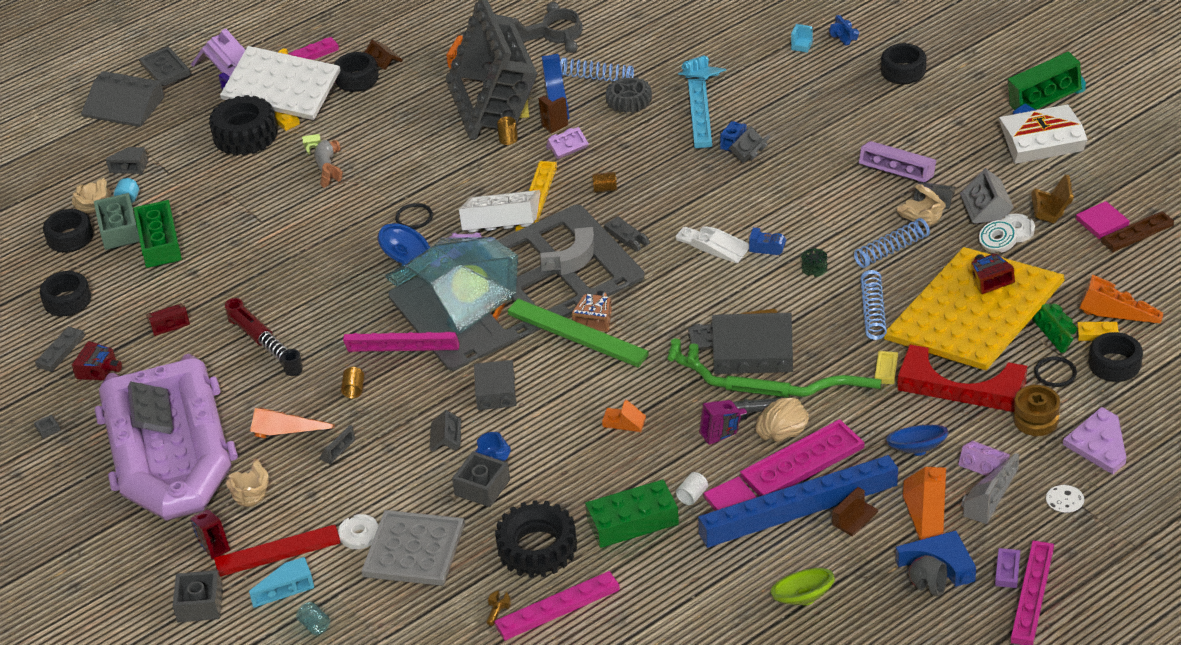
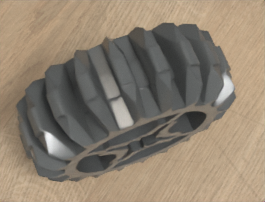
[606,76,652,114]

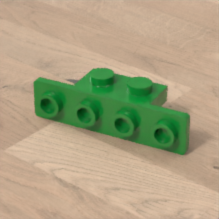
[1032,304,1078,353]

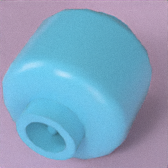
[113,178,139,203]

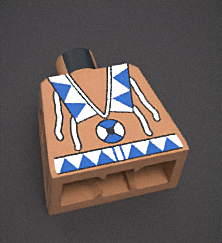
[572,291,612,332]

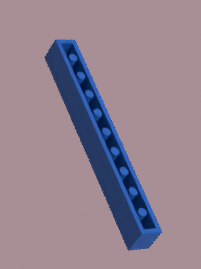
[698,455,898,548]

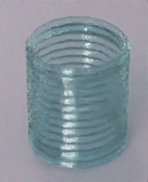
[296,601,330,635]

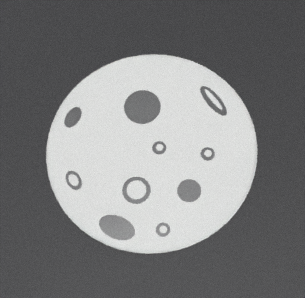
[1046,485,1084,513]

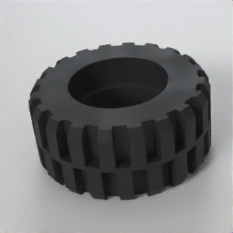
[209,95,278,156]

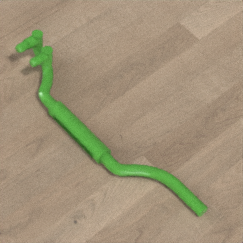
[668,338,882,398]

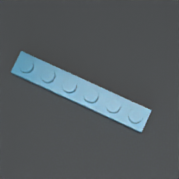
[688,79,712,148]

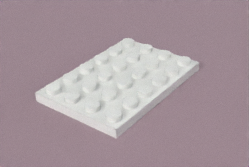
[220,46,341,120]

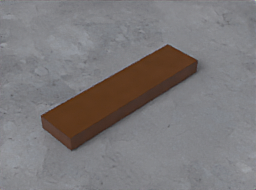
[1101,211,1174,252]

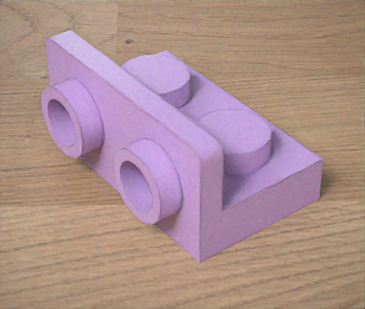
[546,127,589,159]
[958,440,1010,476]

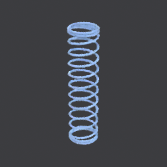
[560,57,634,81]
[854,218,930,268]
[861,270,887,340]

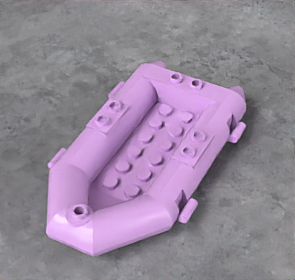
[94,354,238,521]

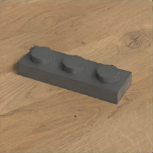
[35,326,85,372]

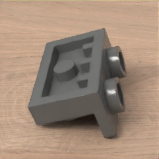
[729,126,770,163]
[914,182,955,209]
[688,322,713,351]

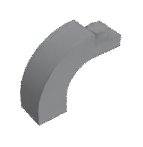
[540,227,594,275]

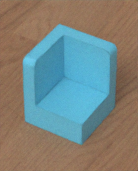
[791,24,813,53]

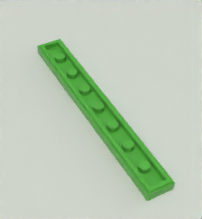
[508,299,649,368]

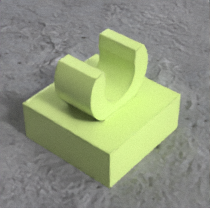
[302,134,321,155]

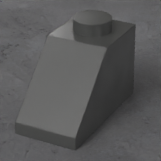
[106,147,148,174]

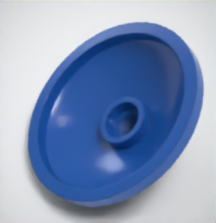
[377,223,430,265]
[886,425,948,456]

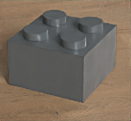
[452,451,510,507]
[172,570,223,623]

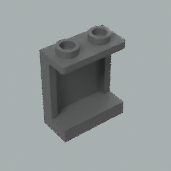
[474,360,517,410]

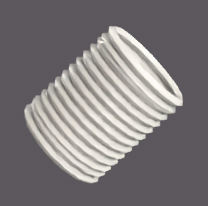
[676,472,708,505]

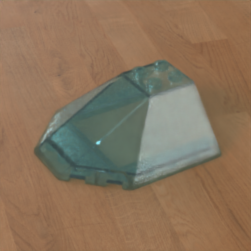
[385,237,518,334]

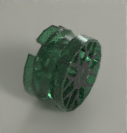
[801,248,828,277]

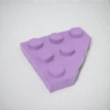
[1063,407,1126,474]

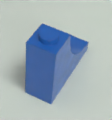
[542,54,569,120]
[895,531,976,587]

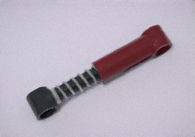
[225,298,303,376]

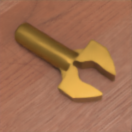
[486,590,511,626]

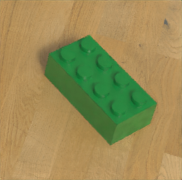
[1008,51,1082,110]
[133,200,182,268]
[585,479,679,548]

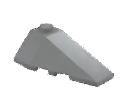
[961,453,1019,524]

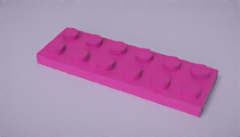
[740,419,864,496]

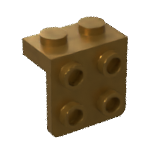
[1031,174,1074,224]

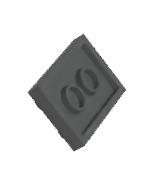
[139,46,191,86]
[128,381,173,434]

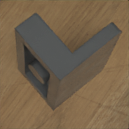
[430,410,461,452]

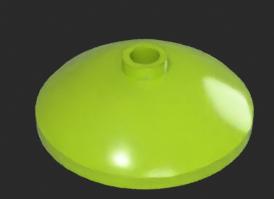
[771,568,835,605]

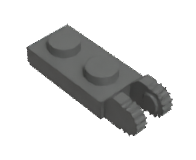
[604,216,650,251]

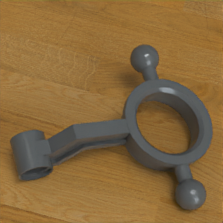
[513,2,583,53]

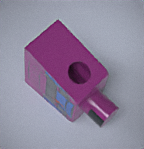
[699,400,748,445]

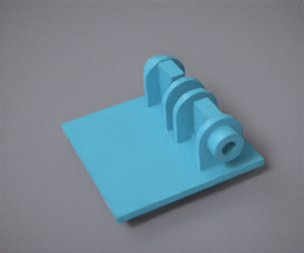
[678,55,726,80]

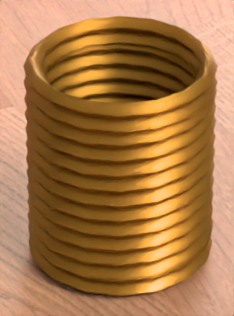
[497,117,518,145]
[592,171,617,193]
[341,367,364,398]

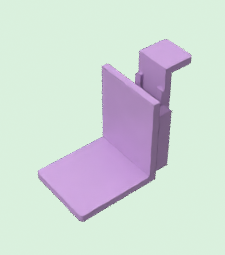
[191,28,245,76]

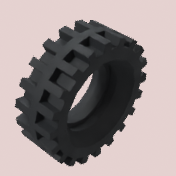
[495,500,577,578]

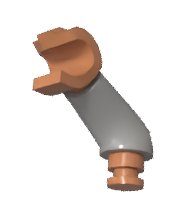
[314,140,343,188]

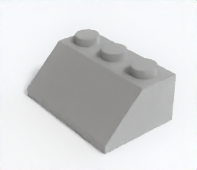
[960,168,1014,223]

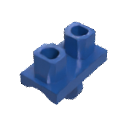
[829,15,859,45]

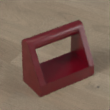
[146,303,190,336]

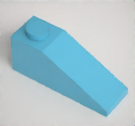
[249,557,314,608]

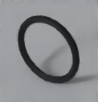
[395,203,433,229]
[1034,356,1077,387]

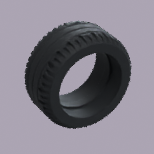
[881,43,927,84]
[334,52,379,92]
[43,209,93,253]
[40,271,91,317]
[1088,332,1143,382]

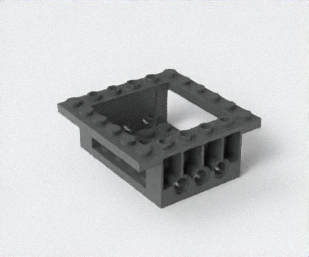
[446,0,538,140]

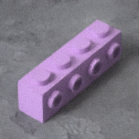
[859,141,936,182]

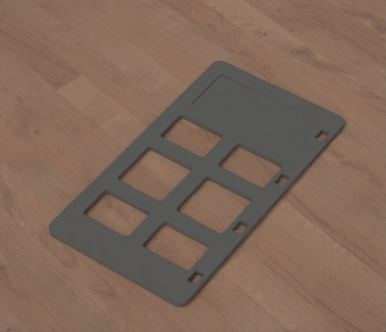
[388,204,645,371]

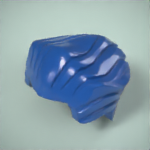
[475,432,511,461]

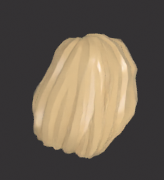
[72,178,111,214]
[897,184,946,226]
[755,398,809,442]
[226,459,269,507]

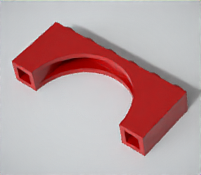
[898,344,1028,412]

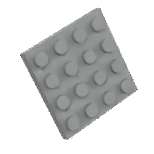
[361,510,465,586]

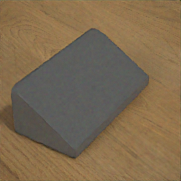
[319,425,355,464]

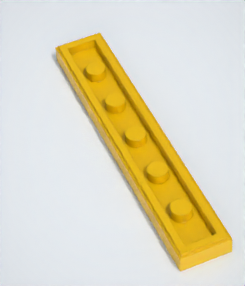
[515,161,557,231]

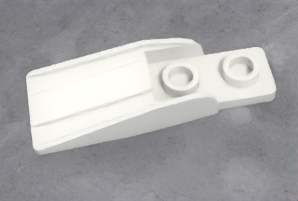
[676,226,749,263]

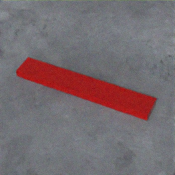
[214,524,341,577]

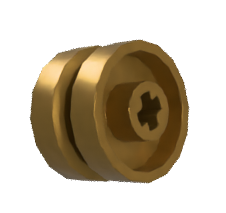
[1014,385,1060,436]

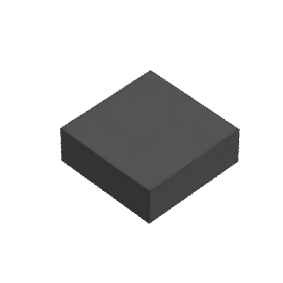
[34,415,60,438]

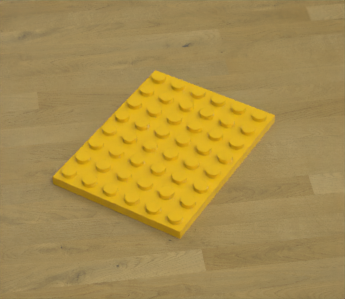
[883,247,1065,371]

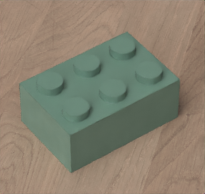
[93,193,140,250]

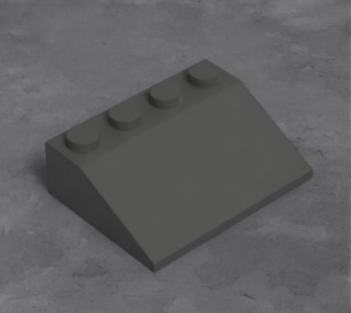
[81,71,164,127]
[712,312,793,374]

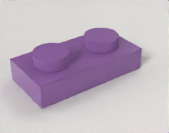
[995,548,1020,588]

